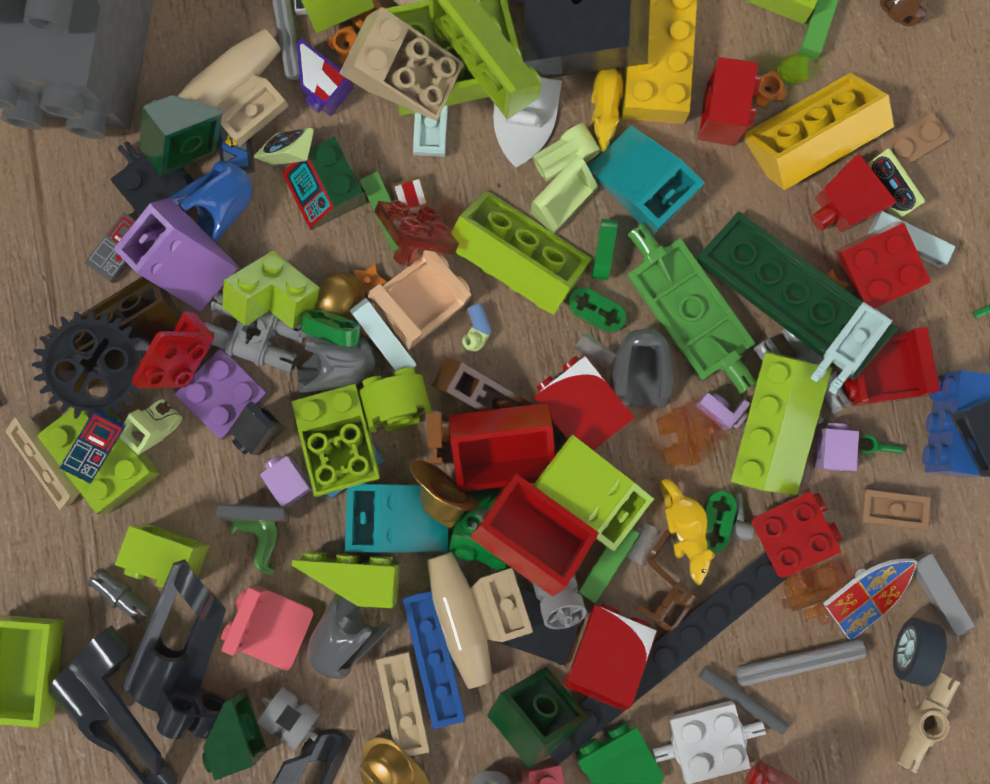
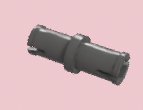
[87,568,152,624]

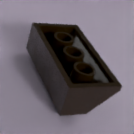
[44,276,181,392]

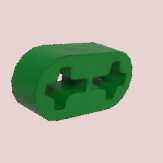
[591,218,618,281]
[568,287,626,334]
[301,309,361,346]
[704,491,737,553]

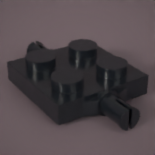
[110,141,197,224]

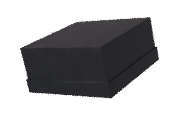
[523,0,650,78]

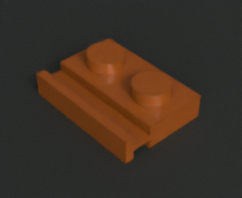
[428,414,451,465]

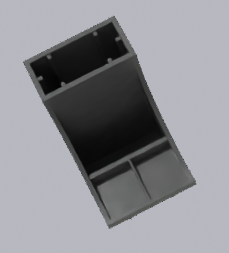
[0,0,154,139]

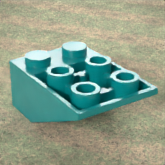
[588,125,705,237]
[345,484,448,552]

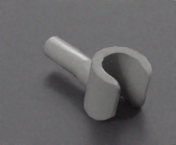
[732,494,754,541]

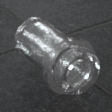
[574,332,617,370]
[626,522,662,566]

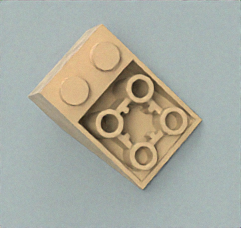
[339,7,464,121]

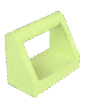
[531,155,598,234]

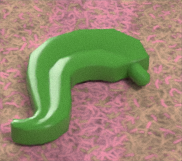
[229,520,279,575]

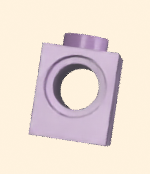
[815,423,859,471]
[260,455,313,507]

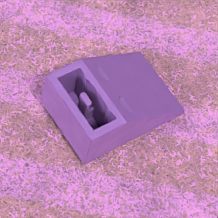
[113,197,240,311]

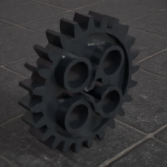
[32,310,147,420]

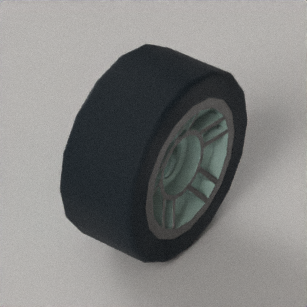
[893,618,947,686]

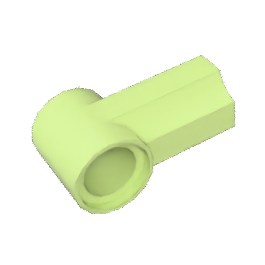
[532,123,601,182]

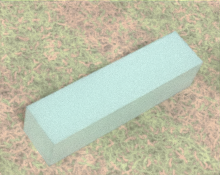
[868,211,956,268]
[350,298,417,371]

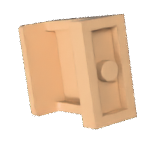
[367,247,471,350]

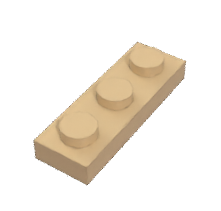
[5,412,80,510]
[376,651,430,757]

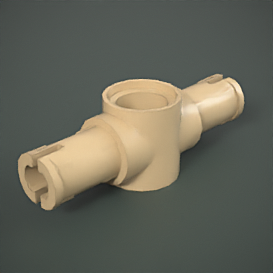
[896,673,961,774]

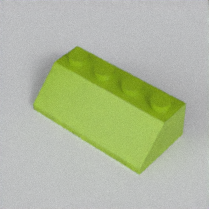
[429,0,541,120]
[445,190,592,316]
[731,351,832,495]

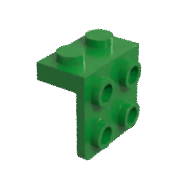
[448,488,511,570]
[575,720,664,784]

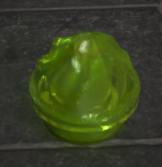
[778,52,808,85]

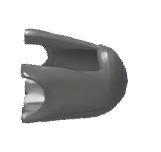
[296,328,375,392]
[610,328,674,408]
[307,593,391,679]

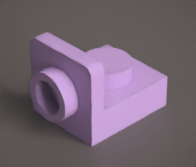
[694,393,751,430]

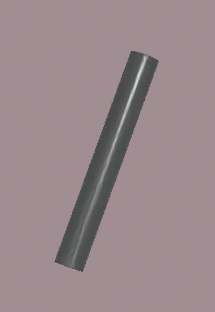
[699,666,789,735]

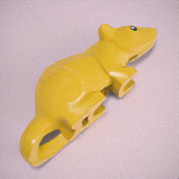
[591,67,624,152]
[659,479,715,585]

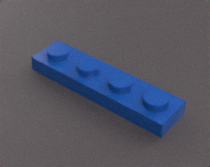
[402,590,466,729]

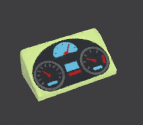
[254,128,314,165]
[867,148,925,219]

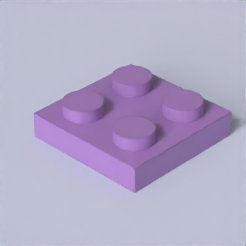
[175,348,268,440]

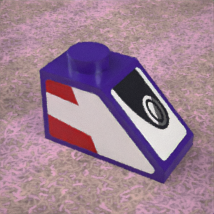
[297,38,354,116]

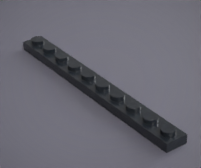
[550,550,790,765]

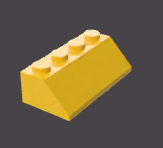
[743,72,894,190]

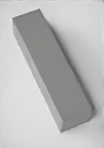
[914,552,975,636]

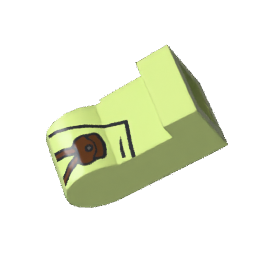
[118,399,183,455]

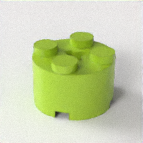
[359,367,433,433]

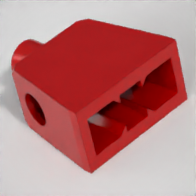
[811,153,897,232]

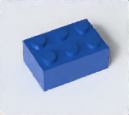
[922,370,990,478]

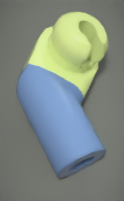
[462,303,492,351]

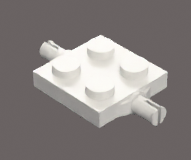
[652,700,766,784]

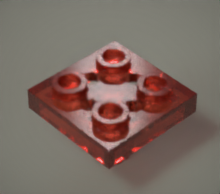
[374,200,459,267]

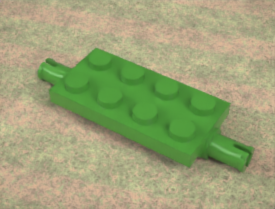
[626,223,757,394]

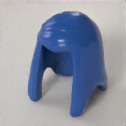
[170,160,252,243]

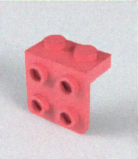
[221,584,314,670]

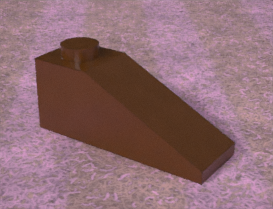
[431,357,534,412]

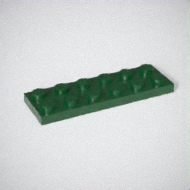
[697,211,898,381]

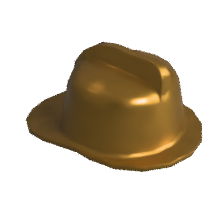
[410,460,479,528]
[360,737,430,784]

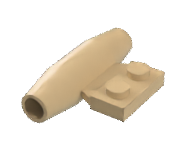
[177,29,289,147]
[427,552,533,689]

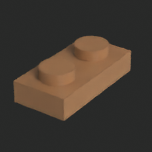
[876,112,951,168]
[858,489,931,530]

